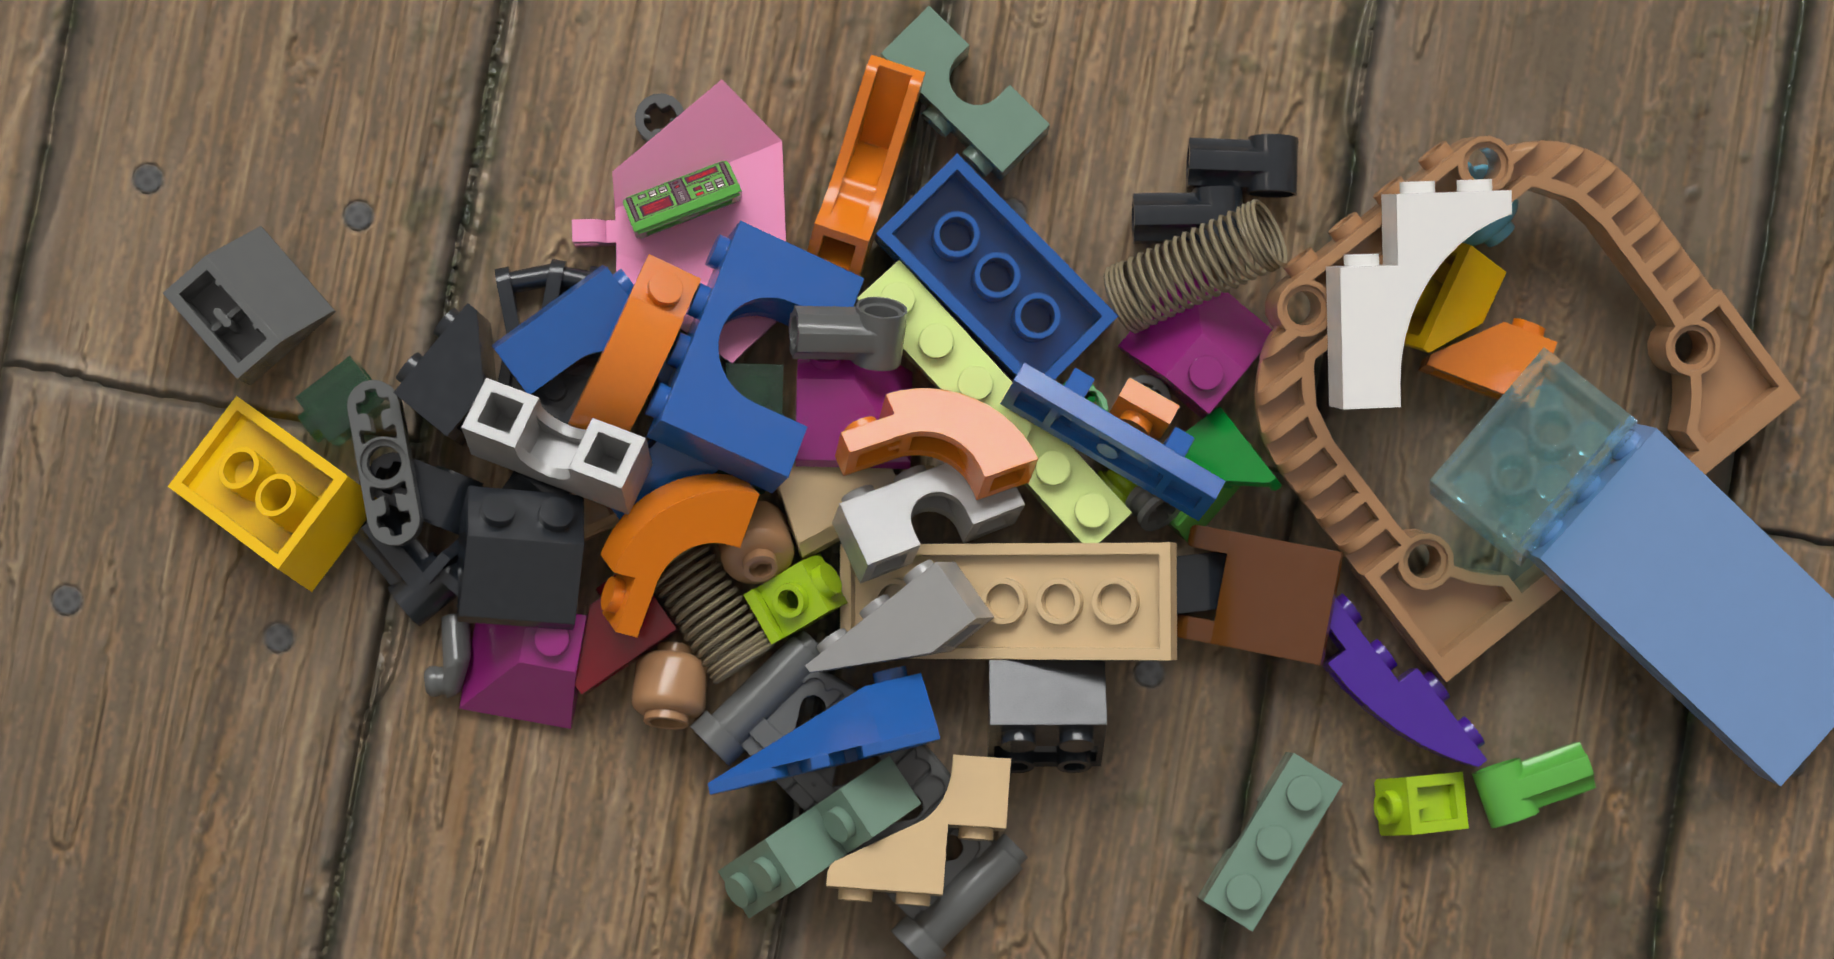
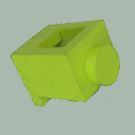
[744,553,848,645]

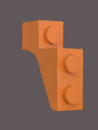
[807,55,926,276]

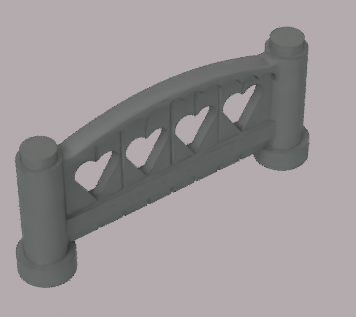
[690,630,1028,959]

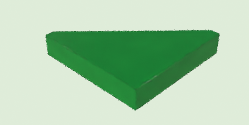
[1185,406,1282,491]

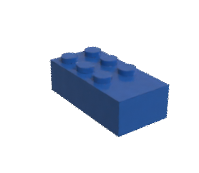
[874,153,1118,381]

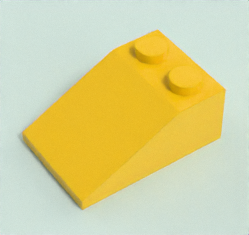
[168,396,378,592]

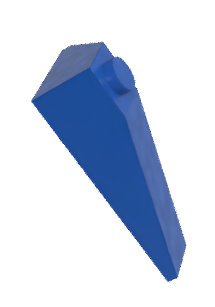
[708,666,940,795]

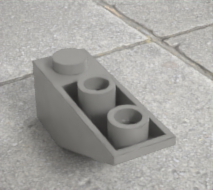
[805,559,994,672]

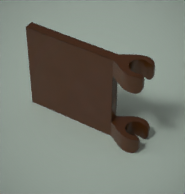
[1177,525,1344,666]

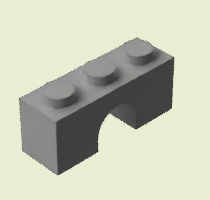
[461,378,653,515]
[832,463,1025,584]

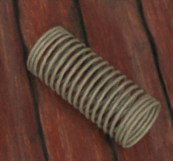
[1103,199,1288,333]
[655,544,774,684]

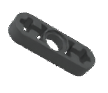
[347,380,424,546]

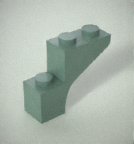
[718,756,921,918]

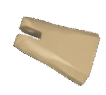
[776,455,934,560]

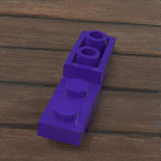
[1323,593,1487,767]

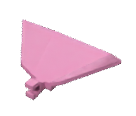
[572,79,786,364]

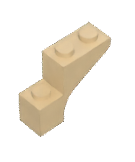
[826,754,1011,907]

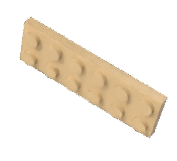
[840,542,1177,660]

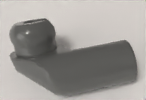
[424,614,471,699]

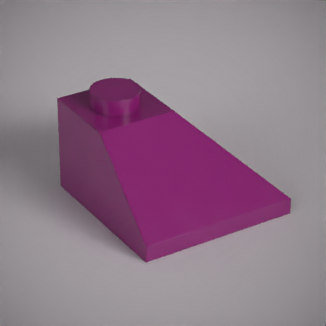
[1117,269,1272,419]
[795,359,912,469]
[459,614,588,729]

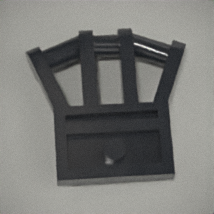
[495,259,603,419]

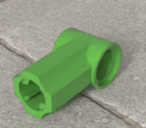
[1472,742,1596,828]

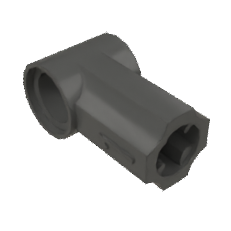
[788,297,907,371]

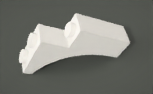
[1326,179,1512,410]

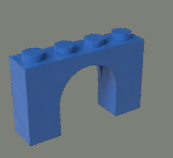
[645,220,864,493]
[491,265,719,520]

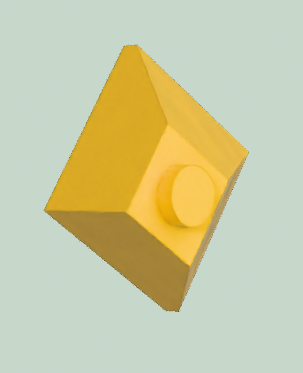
[1404,243,1507,353]

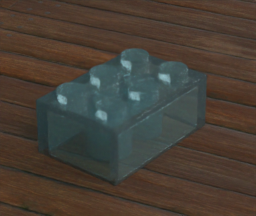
[1430,347,1638,567]

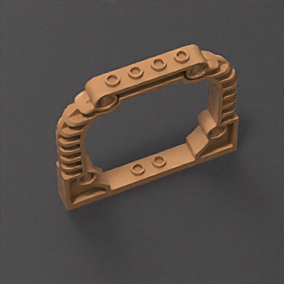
[1254,136,1801,682]

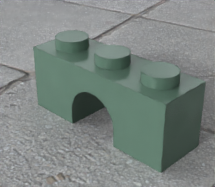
[881,6,1050,181]
[1197,752,1343,932]

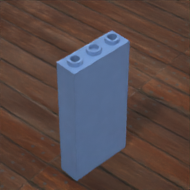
[1521,424,1834,786]

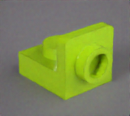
[1374,772,1469,836]

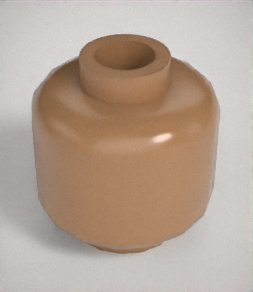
[718,500,795,584]
[631,642,709,730]

